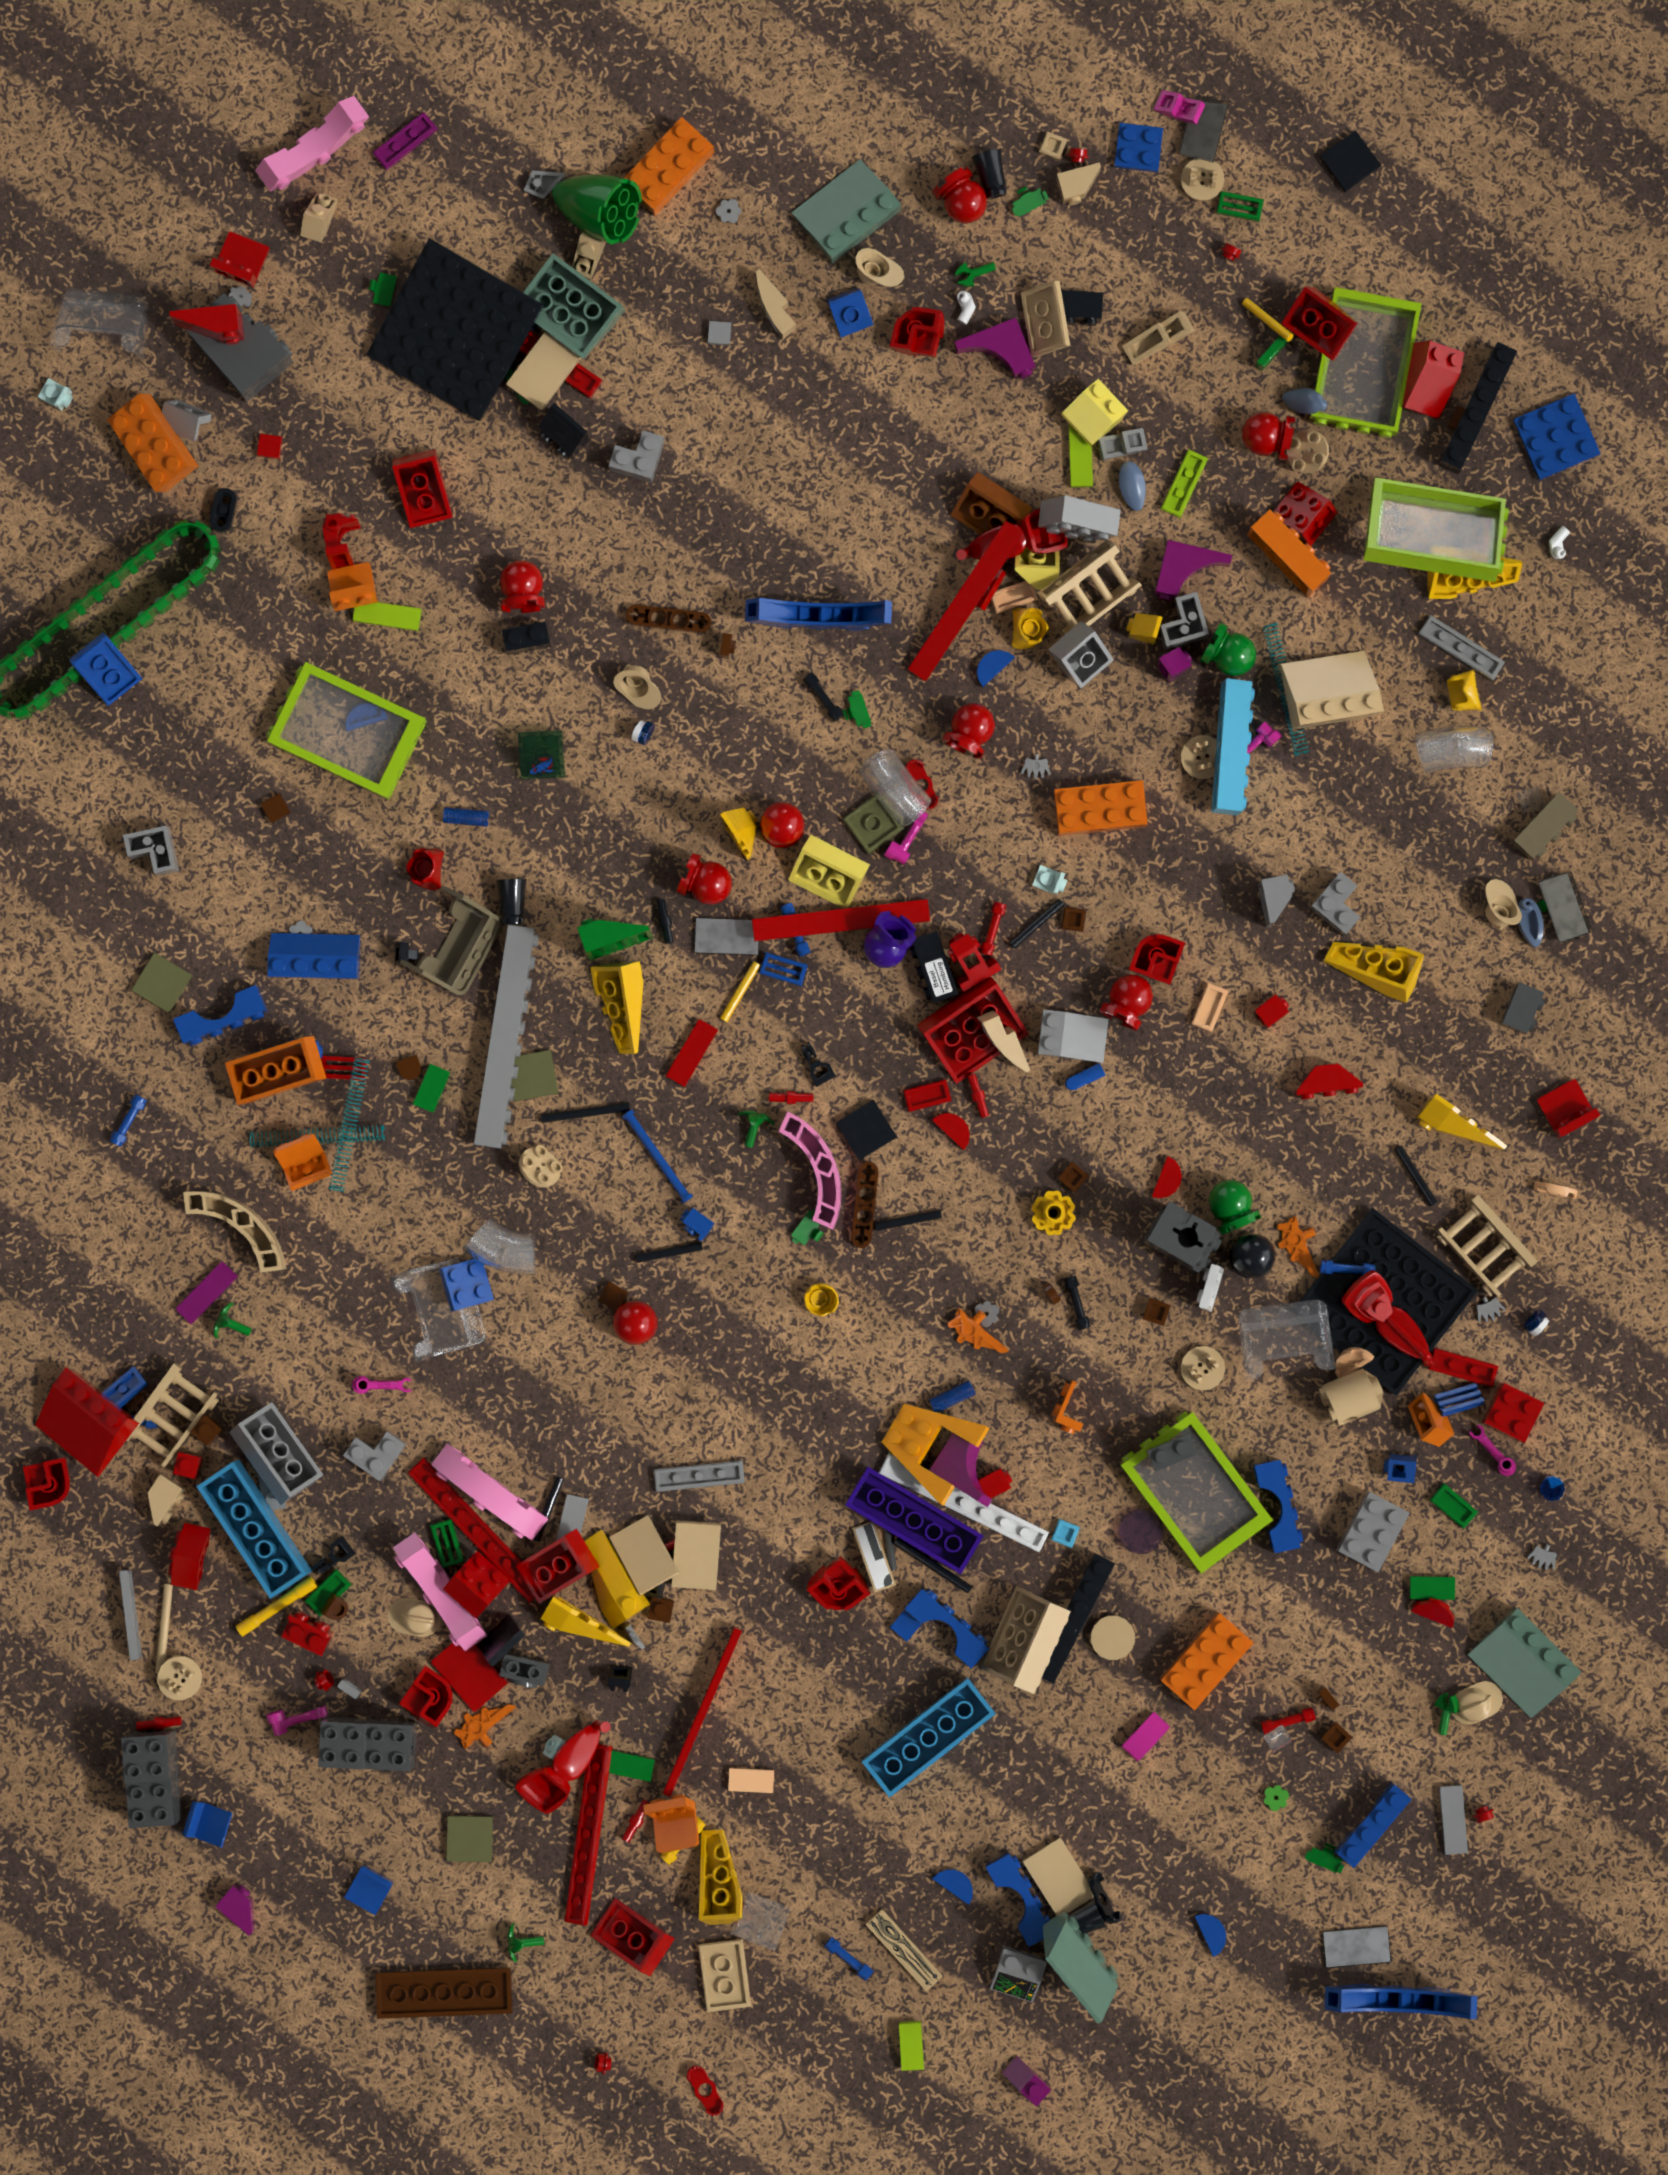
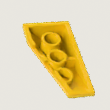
[1427,547,1523,599]
[720,807,758,861]
[1324,942,1424,1003]
[590,961,643,1054]
[1416,1094,1507,1150]
[585,1530,650,1629]
[541,1595,632,1647]
[699,1829,743,1925]

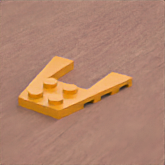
[882,1404,990,1506]

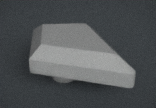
[523,170,565,200]

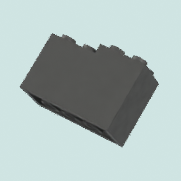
[185,293,294,402]
[1142,1201,1222,1274]
[318,1717,417,1771]
[121,1730,182,1828]

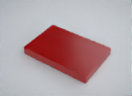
[431,1643,509,1713]

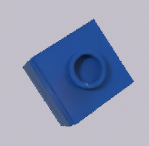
[827,288,874,338]
[182,1801,233,1848]
[344,1864,394,1915]

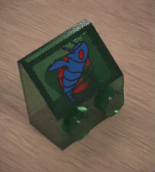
[518,730,566,780]

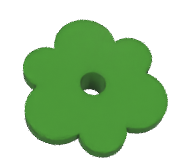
[1264,1785,1289,1811]

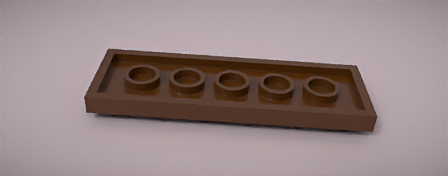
[376,1967,513,2019]

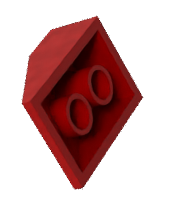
[1281,286,1358,361]
[169,304,244,345]
[1402,340,1464,419]
[392,448,453,528]
[516,1528,600,1604]
[590,1898,675,1976]

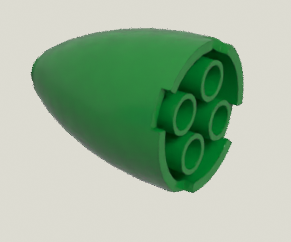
[552,174,642,245]

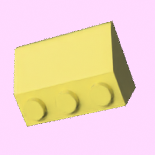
[788,835,870,909]

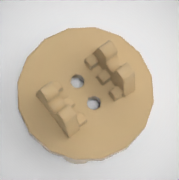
[1181,158,1225,201]
[1286,429,1329,474]
[1181,735,1217,779]
[519,1145,563,1188]
[1180,1346,1225,1391]
[157,1655,202,1700]

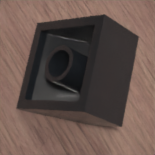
[538,403,590,460]

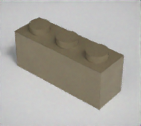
[1511,792,1578,861]

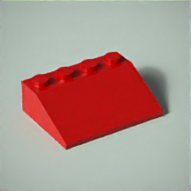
[916,977,1029,1084]
[35,1367,139,1477]

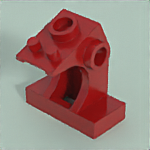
[322,513,361,570]
[947,933,1002,992]

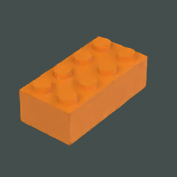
[624,117,715,216]
[107,393,199,492]
[1247,509,1331,598]
[1053,780,1148,836]
[225,1036,327,1105]
[1159,1612,1254,1710]

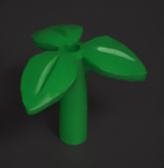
[738,1110,775,1148]
[213,1302,252,1338]
[507,1923,544,1962]

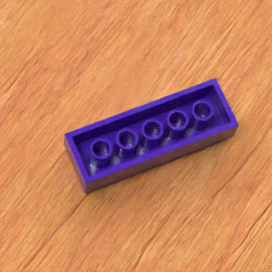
[845,1467,984,1574]

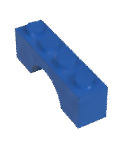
[173,985,268,1047]
[1253,1459,1303,1553]
[904,1588,989,1669]
[1334,1782,1412,1868]
[985,1852,1050,1947]

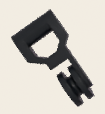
[801,1041,836,1087]
[311,1536,356,1576]

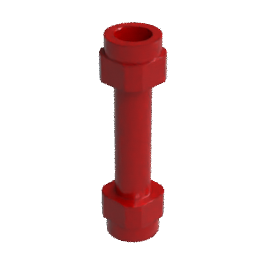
[980,902,1007,956]
[1260,1707,1316,1735]

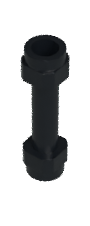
[803,672,844,722]
[1063,1275,1091,1330]

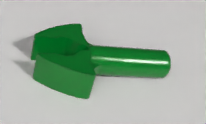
[955,262,996,287]
[1434,1692,1460,1735]

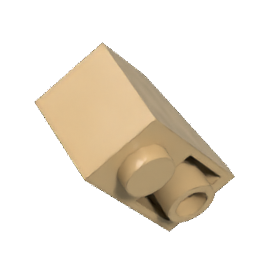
[300,192,338,242]
[572,232,605,279]
[148,1474,185,1526]

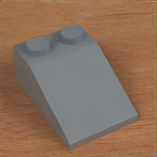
[1037,1009,1109,1063]

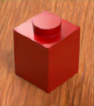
[1253,994,1289,1029]
[173,1452,203,1479]
[978,1468,1013,1499]

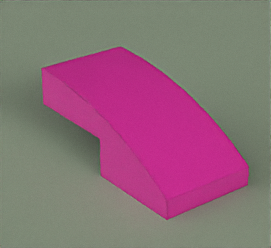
[1153,90,1205,124]
[1121,1712,1170,1762]

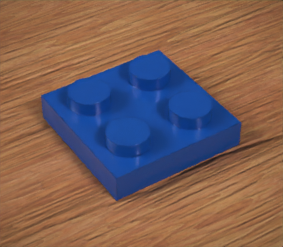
[1114,123,1163,173]
[439,1257,494,1312]

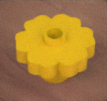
[1031,1191,1076,1236]

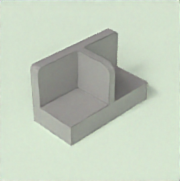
[162,399,212,441]

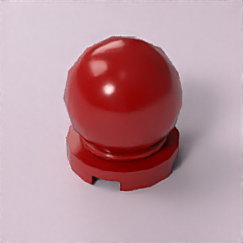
[932,166,987,224]
[1242,412,1295,461]
[499,560,545,613]
[941,703,995,760]
[760,802,805,849]
[676,853,732,905]
[1099,974,1153,1031]
[613,1301,658,1345]

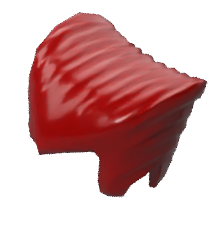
[405,848,444,891]

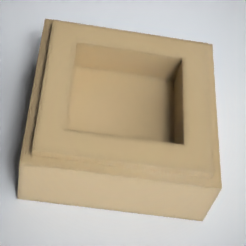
[1039,132,1067,161]

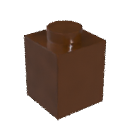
[190,1414,225,1446]

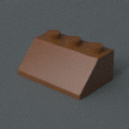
[950,472,1033,535]

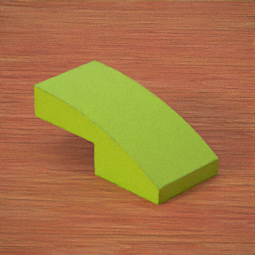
[899,2021,924,2071]

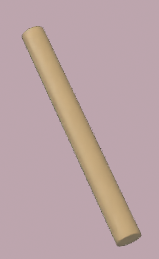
[155,1584,173,1674]

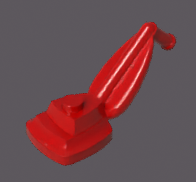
[956,508,1068,560]
[1342,1270,1433,1366]
[515,1720,611,1814]

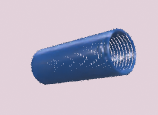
[443,807,489,827]
[929,1380,976,1413]

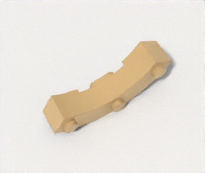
[183,1191,287,1273]

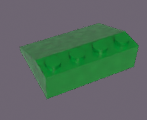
[577,918,653,961]

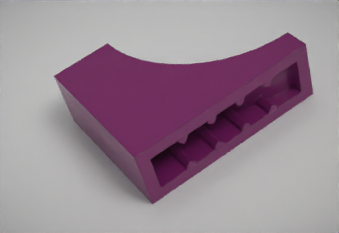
[954,318,1036,379]
[1155,540,1233,602]
[929,1433,992,1507]

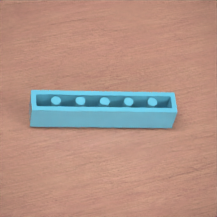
[1211,678,1255,816]

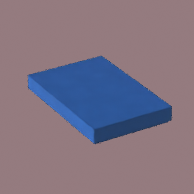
[69,632,143,706]

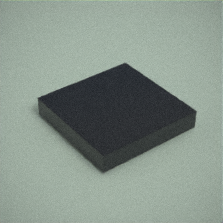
[1319,130,1382,192]
[836,1100,897,1161]
[477,1614,525,1666]

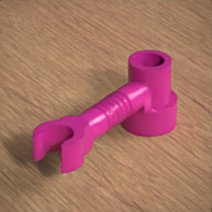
[1247,721,1282,754]
[884,810,928,865]
[352,1376,412,1394]
[1470,1424,1516,1477]
[266,1705,328,1736]

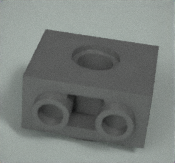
[500,1652,551,1688]

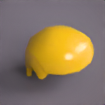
[804,1283,839,1317]

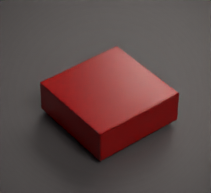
[257,434,283,460]

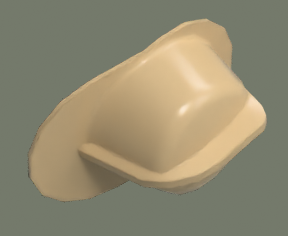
[855,248,904,287]
[613,664,661,709]
[1485,879,1522,930]
[388,1598,441,1637]
[1452,1681,1503,1725]

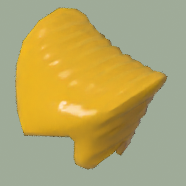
[1011,608,1049,650]
[1447,670,1482,711]

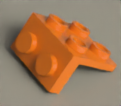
[327,562,378,611]
[273,1134,332,1191]
[1051,1380,1083,1435]
[643,1795,699,1854]

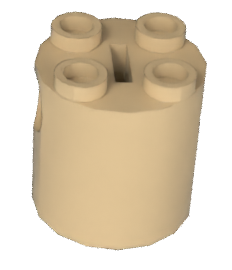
[1319,1368,1383,1427]

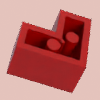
[168,1523,211,1590]

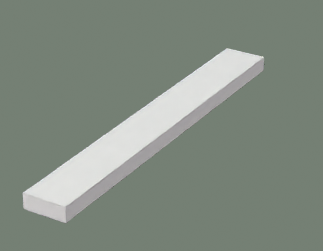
[879,1453,1049,1552]

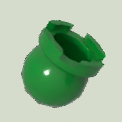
[1200,622,1256,677]
[1209,1179,1262,1236]

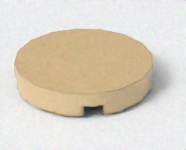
[1091,1615,1135,1660]

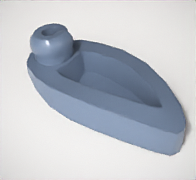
[1282,388,1327,414]
[1119,461,1146,511]
[1517,898,1544,948]

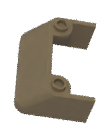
[400,885,502,995]

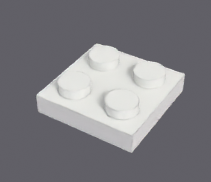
[1197,1264,1224,1312]

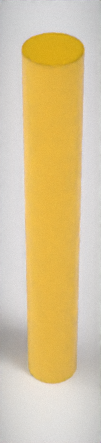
[1242,298,1293,342]
[720,961,761,1022]

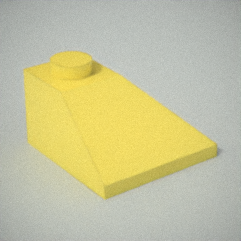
[1015,547,1060,590]

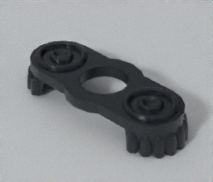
[1088,1872,1122,1924]

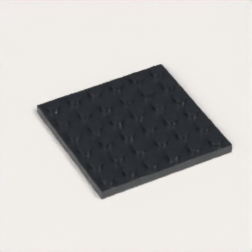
[366,238,544,421]
[1290,1208,1479,1396]

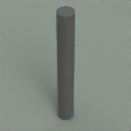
[883,1528,897,1571]

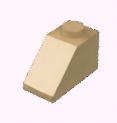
[1056,162,1101,205]

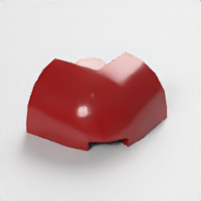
[890,307,945,358]
[1129,934,1186,985]
[23,1457,70,1511]
[807,1556,870,1611]
[399,1666,453,1729]

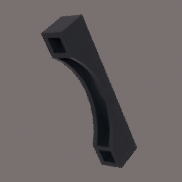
[1439,342,1517,474]
[1042,1552,1115,1684]

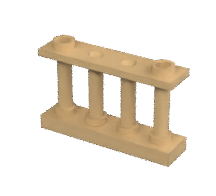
[1038,540,1142,634]
[1436,1195,1538,1297]
[126,1363,219,1468]

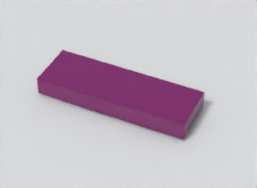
[372,112,438,170]
[176,1261,239,1325]

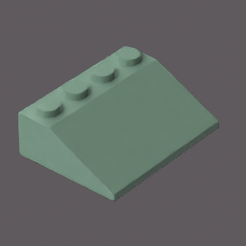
[791,159,901,264]
[523,253,625,360]
[1467,1607,1582,1718]
[1043,1911,1119,2024]

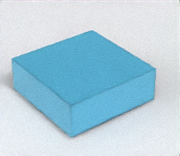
[1051,1519,1080,1548]

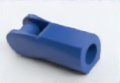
[1065,1063,1106,1090]

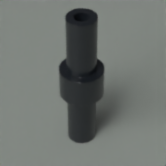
[656,899,674,944]

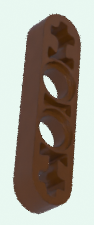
[626,605,712,633]
[851,1162,879,1248]

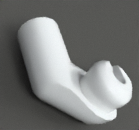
[957,291,976,325]
[1549,526,1570,559]

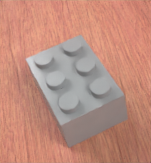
[1038,495,1121,543]
[1336,1491,1409,1572]

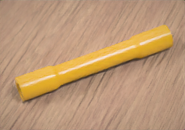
[235,1576,318,1637]

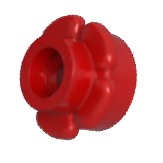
[1067,148,1089,163]
[1221,242,1242,261]
[314,1670,334,1691]
[1473,1806,1494,1824]
[595,2052,612,2075]

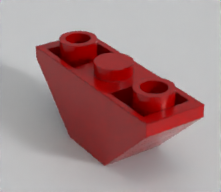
[1295,1063,1363,1100]

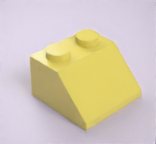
[1061,379,1128,446]

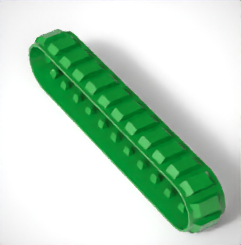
[0,519,221,721]

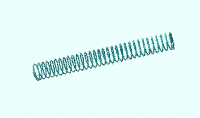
[1262,623,1310,756]
[328,1058,370,1192]
[250,1125,385,1148]

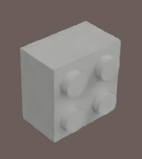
[1048,620,1114,689]

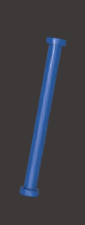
[622,1109,694,1204]

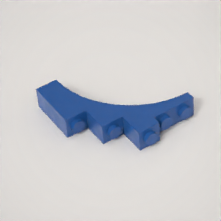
[745,597,892,631]
[1325,1984,1477,2019]

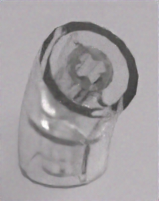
[1415,726,1493,774]
[859,750,931,827]
[462,1218,536,1276]

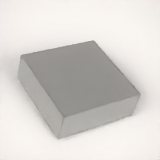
[708,321,732,346]
[337,1678,362,1699]

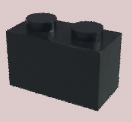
[1061,290,1103,326]
[502,622,551,655]

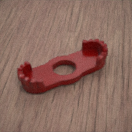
[905,759,939,810]
[687,2065,724,2116]

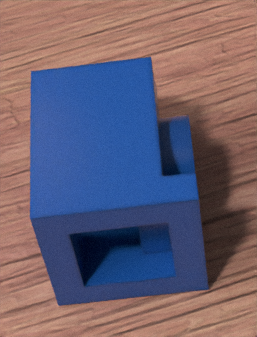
[679,1208,715,1242]
[1384,1454,1417,1483]

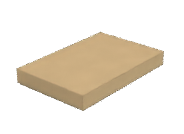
[1021,281,1070,357]
[506,331,581,411]
[609,1515,680,1595]
[671,1520,721,1590]
[1022,1837,1094,1916]
[698,1938,751,2012]

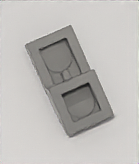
[1097,428,1148,461]

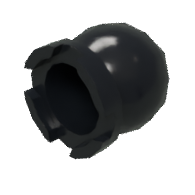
[1229,1234,1276,1278]

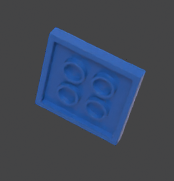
[1513,394,1601,481]

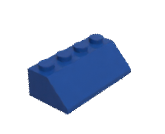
[267,933,360,979]

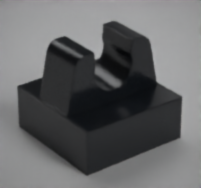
[394,942,419,966]
[608,1665,633,1692]

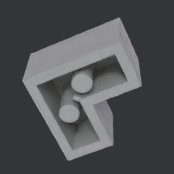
[609,431,665,483]
[1159,592,1209,650]
[123,825,180,876]
[1310,872,1360,936]
[343,1431,407,1481]

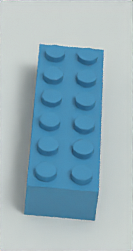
[196,1460,313,1599]
[862,1677,996,1798]

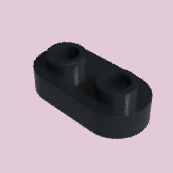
[210,488,238,533]

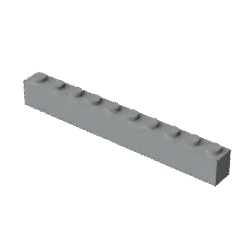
[474,925,539,1149]

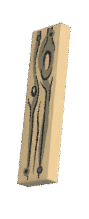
[866,1909,943,1992]

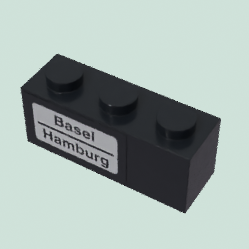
[909,931,958,1004]

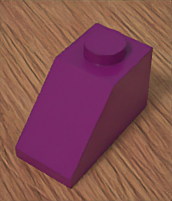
[1156,647,1192,683]
[215,1884,255,1936]
[1002,2056,1051,2107]

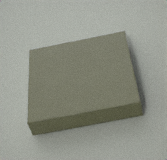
[843,793,904,855]
[132,952,193,1013]
[512,1050,559,1102]
[447,1815,493,1862]

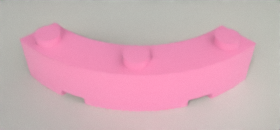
[255,96,369,192]
[779,1111,842,1230]
[431,1443,548,1540]
[393,1533,487,1651]

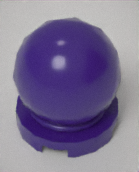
[863,911,916,968]

